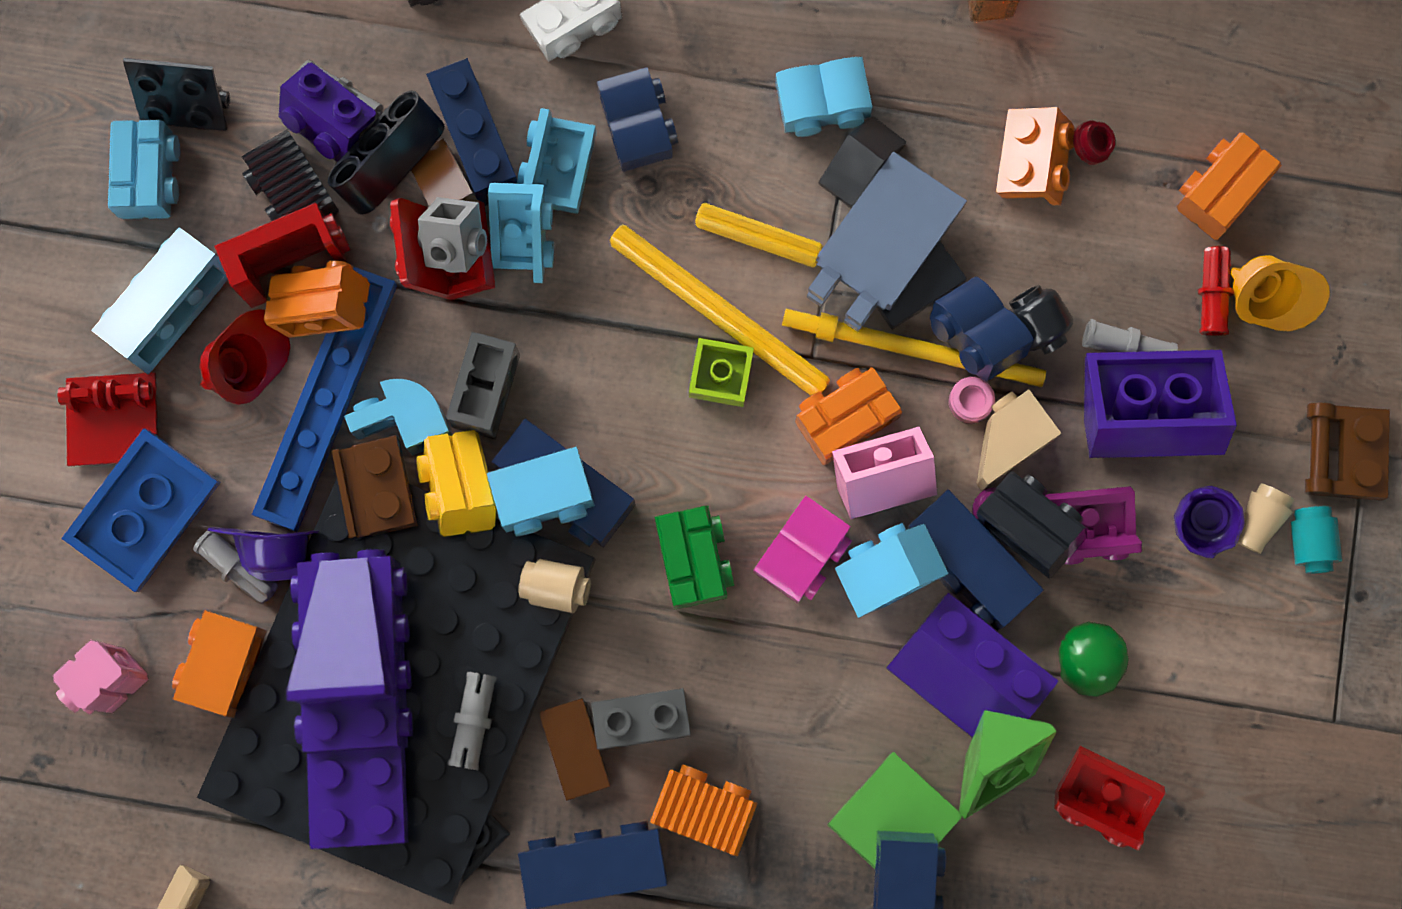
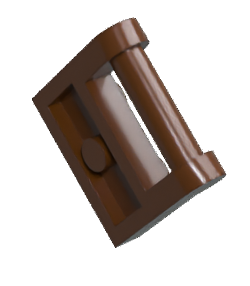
[1305,402,1390,501]

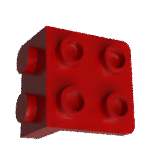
[390,198,496,300]

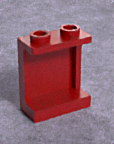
[214,203,351,308]

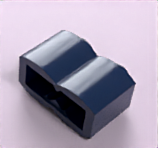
[597,67,678,172]
[930,276,1034,382]

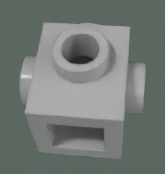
[418,197,487,273]

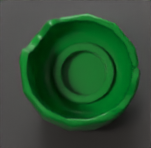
[1058,621,1129,697]

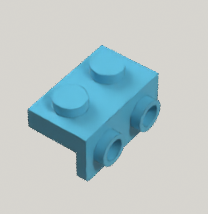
[517,108,597,214]
[488,183,554,283]

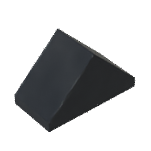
[818,116,907,208]

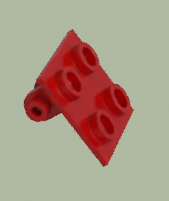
[57,372,158,467]

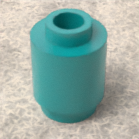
[1290,506,1342,574]

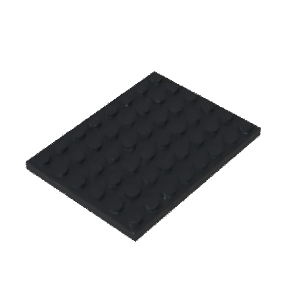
[197,479,596,904]

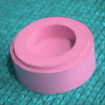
[948,377,995,424]

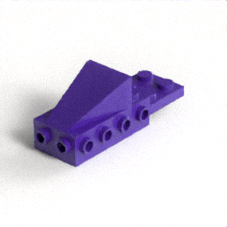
[287,549,413,849]

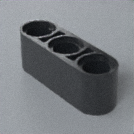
[328,91,445,215]

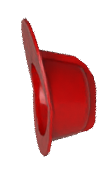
[200,309,290,405]

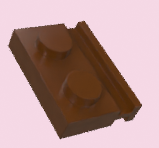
[332,435,417,541]

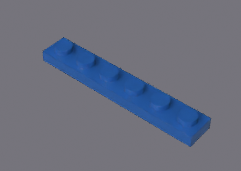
[252,266,397,532]

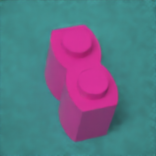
[753,495,852,604]

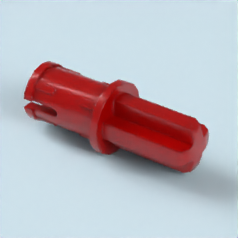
[1198,246,1234,336]

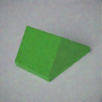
[959,710,1057,819]

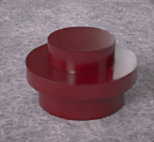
[1073,120,1116,165]

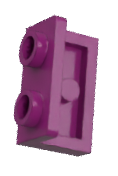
[1045,486,1142,565]

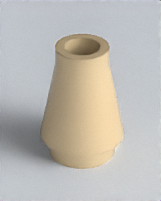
[1237,483,1294,554]

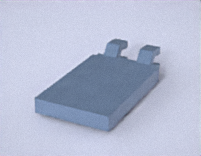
[807,152,967,332]

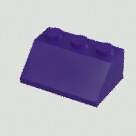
[1084,350,1237,458]
[886,593,1059,738]

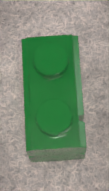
[655,506,734,610]

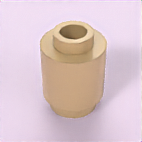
[519,559,591,613]

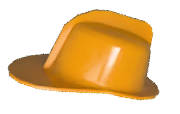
[1230,255,1330,331]

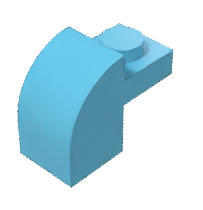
[344,379,453,455]

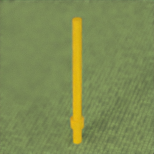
[782,308,1046,387]

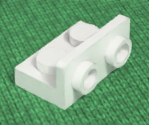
[520,0,622,62]

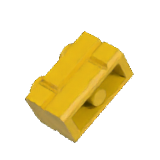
[416,430,497,537]

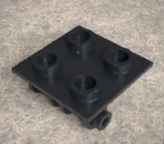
[123,58,230,131]

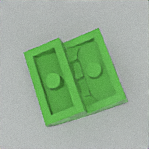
[827,752,962,869]

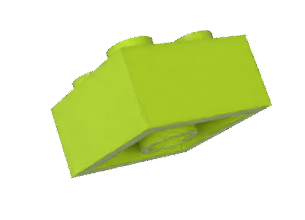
[689,338,754,407]

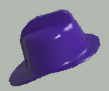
[208,527,319,581]

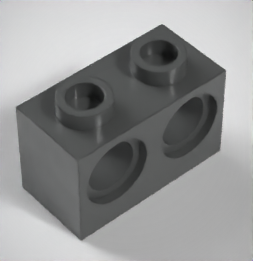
[446,332,521,440]
[591,688,691,750]

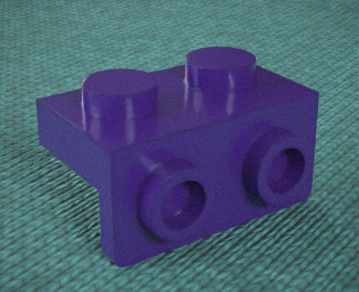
[278,62,376,163]

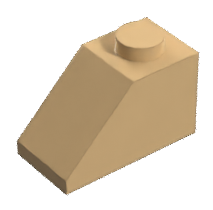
[977,390,1061,491]

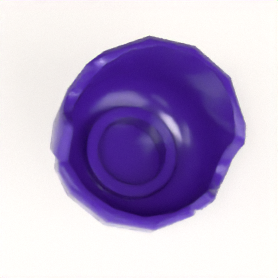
[1174,486,1245,558]

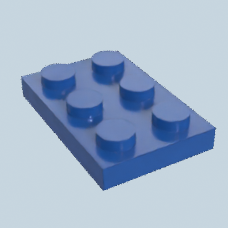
[61,428,221,592]

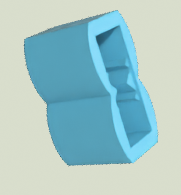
[775,57,872,137]

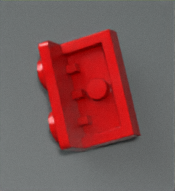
[1054,746,1165,850]

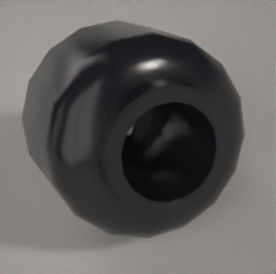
[1009,285,1073,354]

